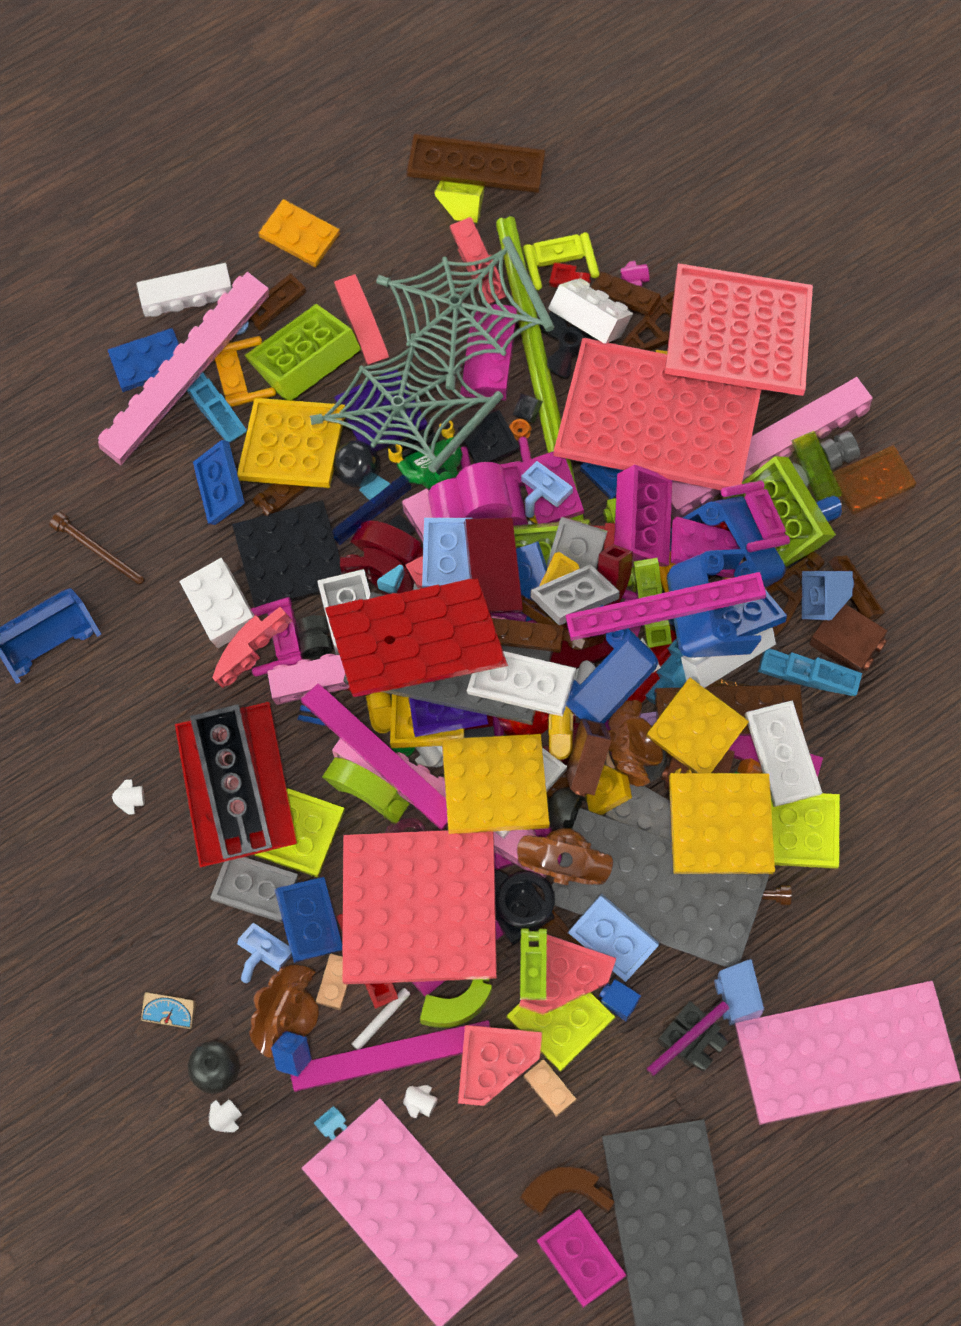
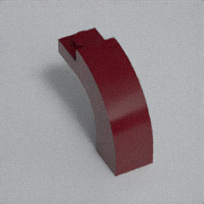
[350,521,423,568]
[598,544,633,606]
[340,548,412,594]

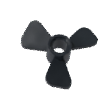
[539,311,609,379]

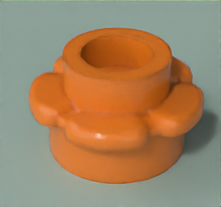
[509,419,531,441]

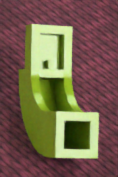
[633,558,672,648]
[322,757,410,824]
[420,979,492,1028]

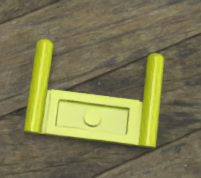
[523,233,600,290]

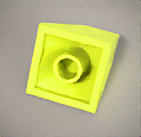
[435,181,485,223]

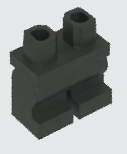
[657,1001,728,1072]

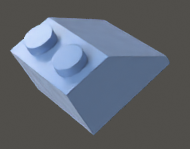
[802,571,854,620]
[714,959,764,1026]

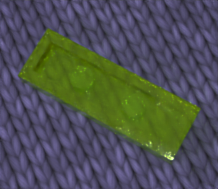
[791,431,842,501]

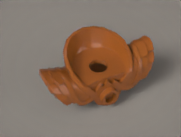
[608,700,663,787]
[517,828,613,885]
[249,965,319,1058]

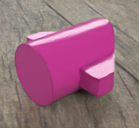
[621,261,649,287]

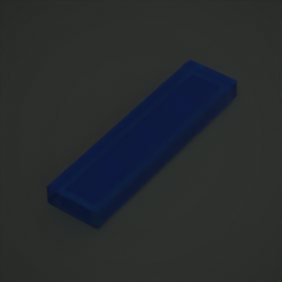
[332,474,411,546]

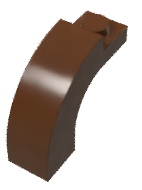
[520,1167,615,1216]

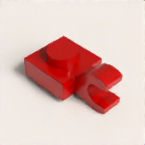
[549,262,591,288]

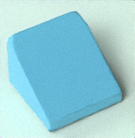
[360,475,393,506]
[377,564,405,594]

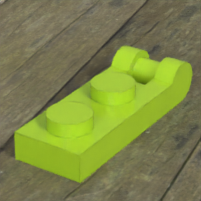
[520,928,547,1000]

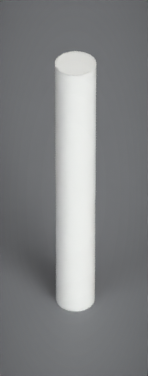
[352,988,410,1050]

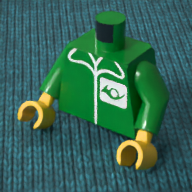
[388,421,463,488]

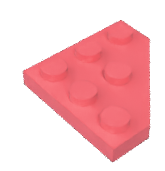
[519,935,616,1015]
[458,1025,543,1106]

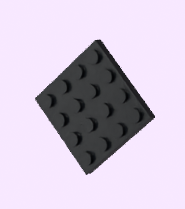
[232,500,342,608]

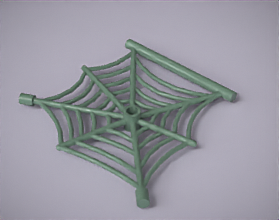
[377,236,554,390]
[310,333,503,473]

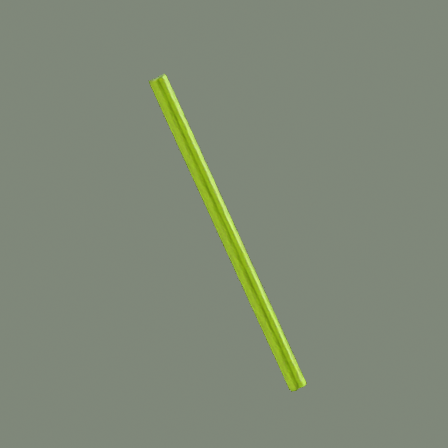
[496,216,584,520]

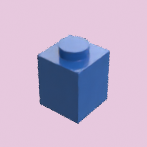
[599,979,641,1021]
[271,1031,312,1077]

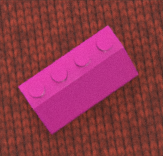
[460,304,517,401]
[614,464,672,567]

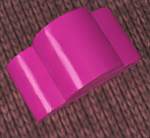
[428,462,528,526]

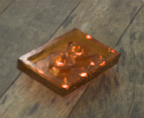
[831,445,917,515]

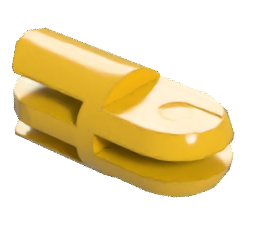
[365,692,391,733]
[548,706,573,760]

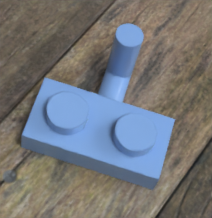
[521,461,573,517]
[237,923,292,983]

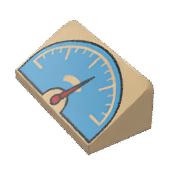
[141,993,197,1029]

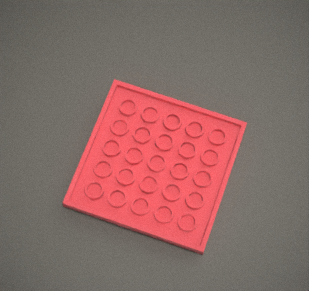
[665,263,813,396]
[342,830,497,984]

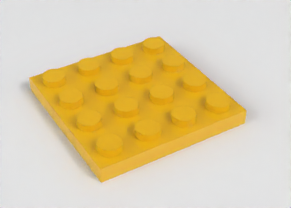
[237,398,345,488]
[442,734,549,834]
[669,773,775,874]

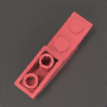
[450,217,507,304]
[212,607,292,688]

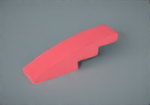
[334,274,389,366]

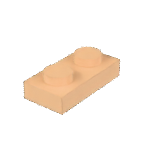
[316,954,348,1010]
[524,1059,576,1117]

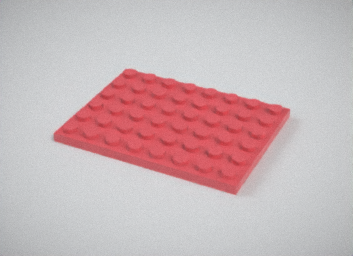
[553,338,761,490]

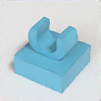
[314,1106,347,1140]

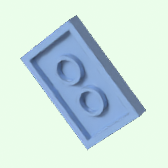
[422,518,473,588]
[568,893,659,982]

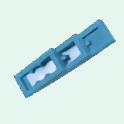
[187,373,247,443]
[645,638,686,704]
[758,648,862,696]

